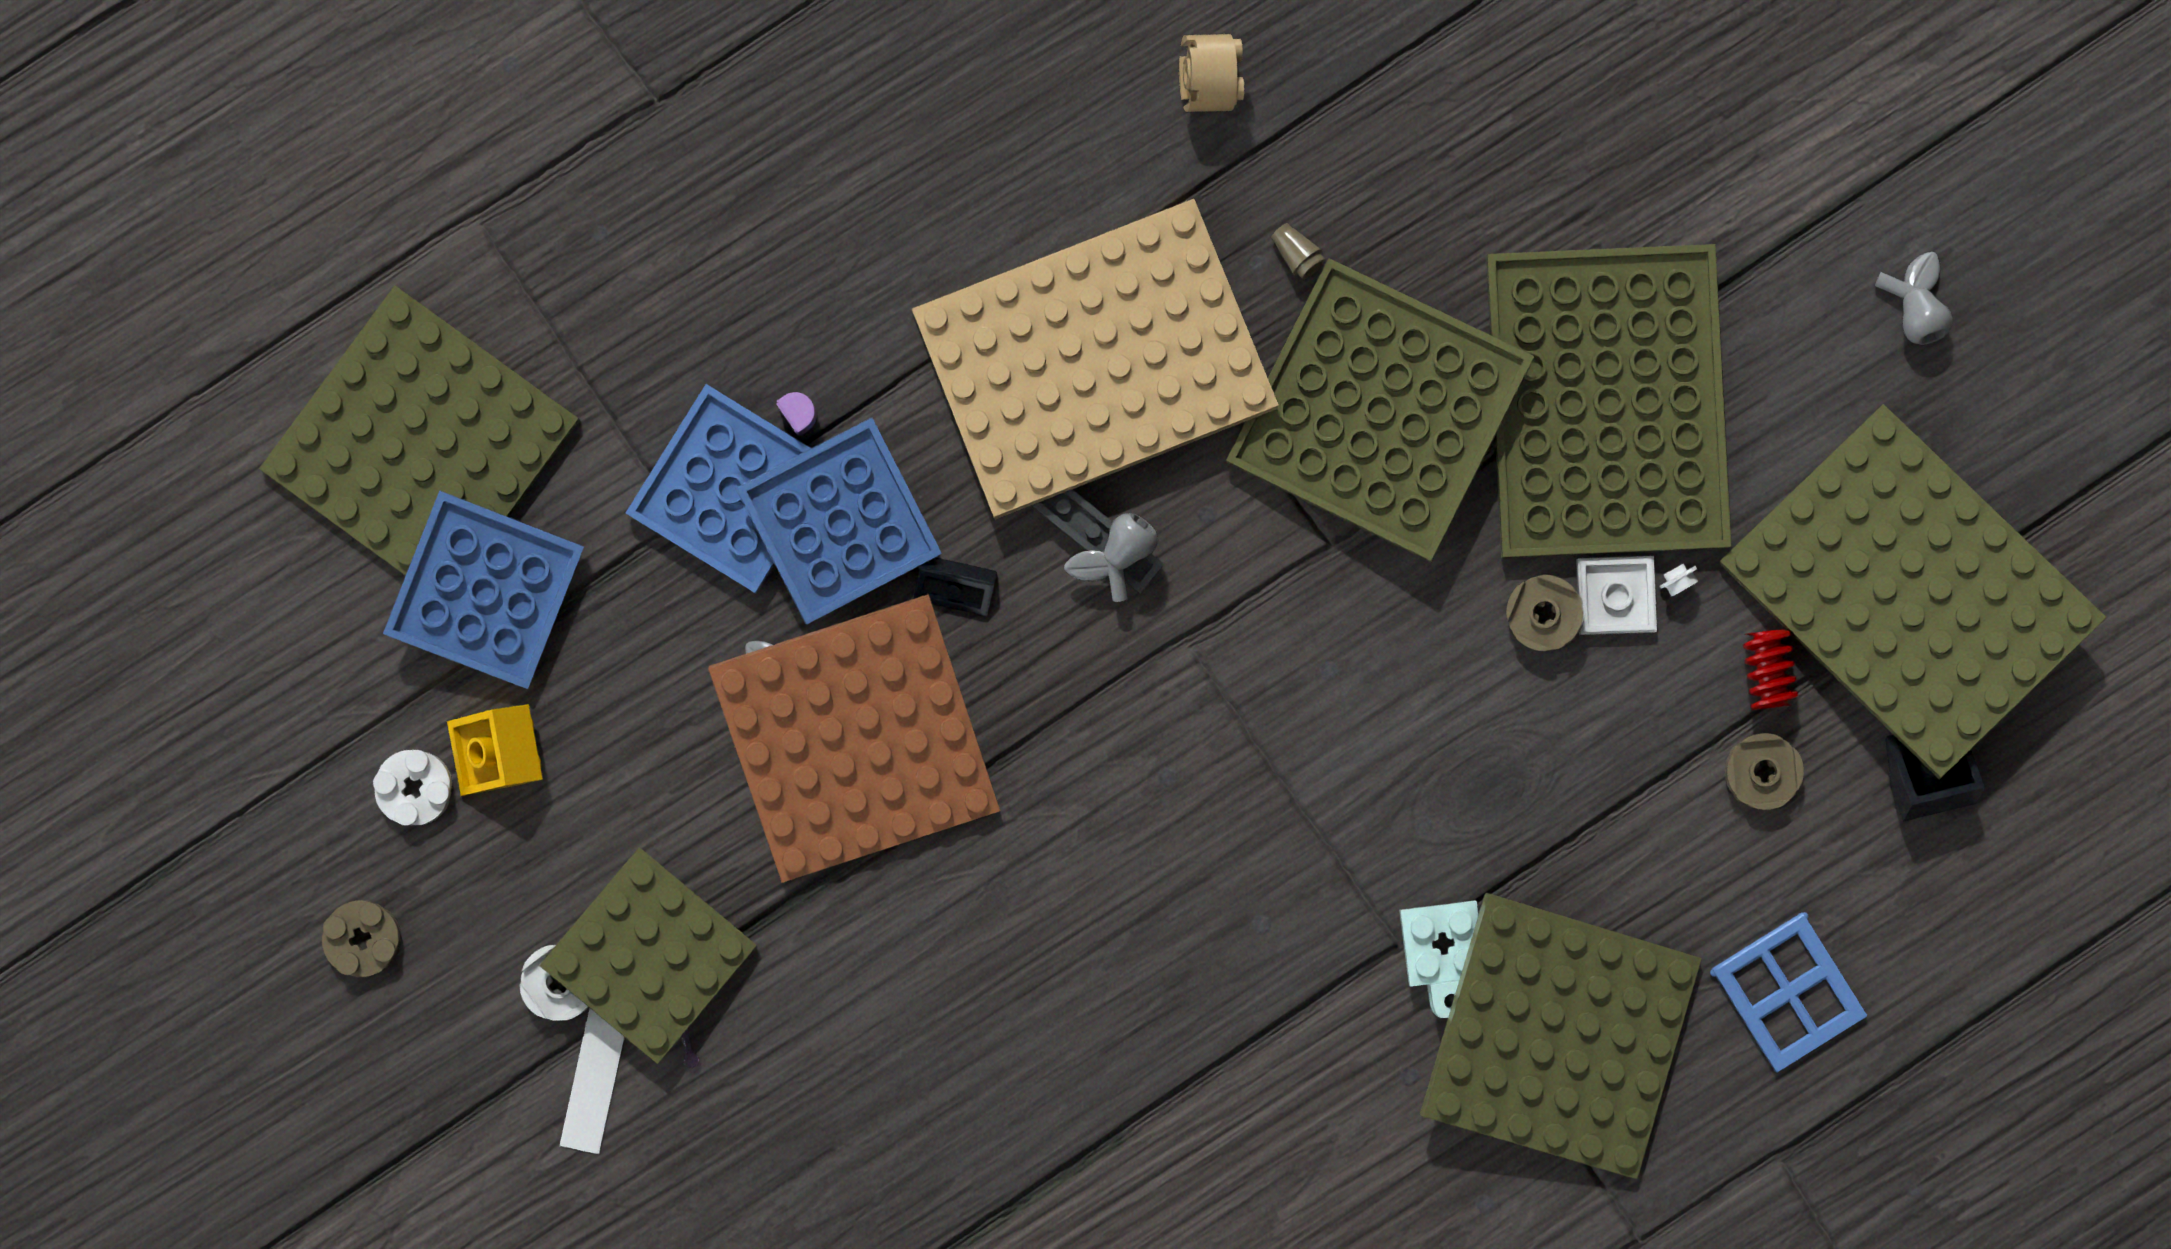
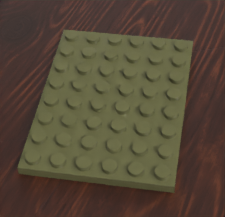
[1486,244,1731,558]
[1719,404,2107,780]

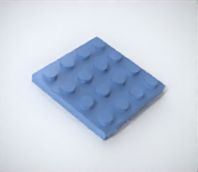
[626,384,811,594]
[735,418,942,624]
[383,490,584,689]

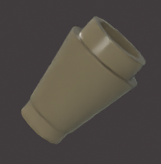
[1271,223,1326,280]

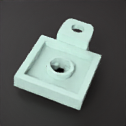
[1399,900,1478,1018]

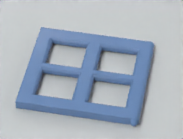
[1710,912,1867,1072]

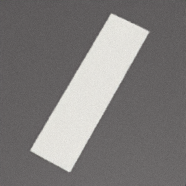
[560,1008,624,1154]

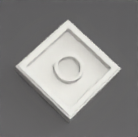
[1576,556,1657,635]

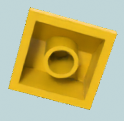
[447,704,543,796]

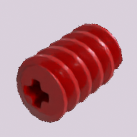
[1743,629,1799,710]

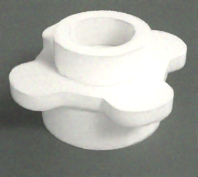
[1659,564,1698,597]

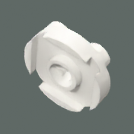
[373,750,452,825]
[520,945,588,1021]

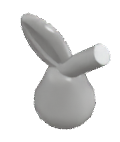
[1875,252,1953,345]
[1064,513,1158,602]

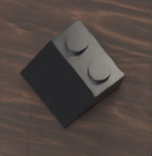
[1885,734,1985,822]

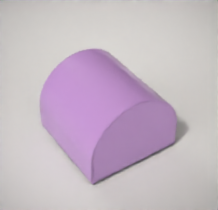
[777,392,817,436]

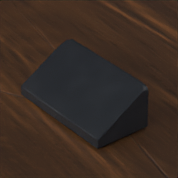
[913,557,997,616]

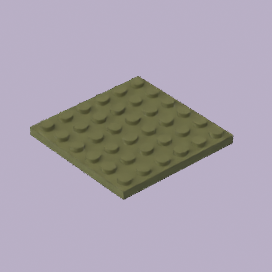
[1226,258,1534,563]
[259,285,580,576]
[1420,893,1702,1179]

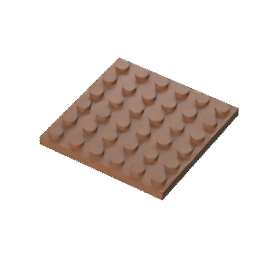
[708,594,1000,883]

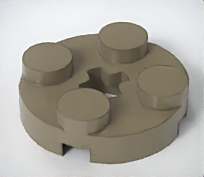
[1506,575,1584,652]
[1725,733,1804,810]
[322,900,401,977]

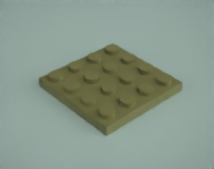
[539,847,757,1064]

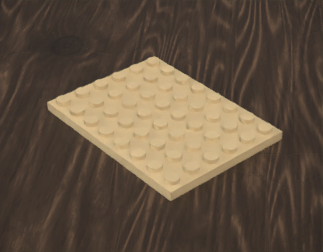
[912,199,1279,519]

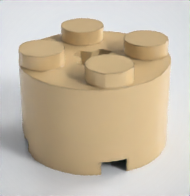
[1179,34,1244,112]

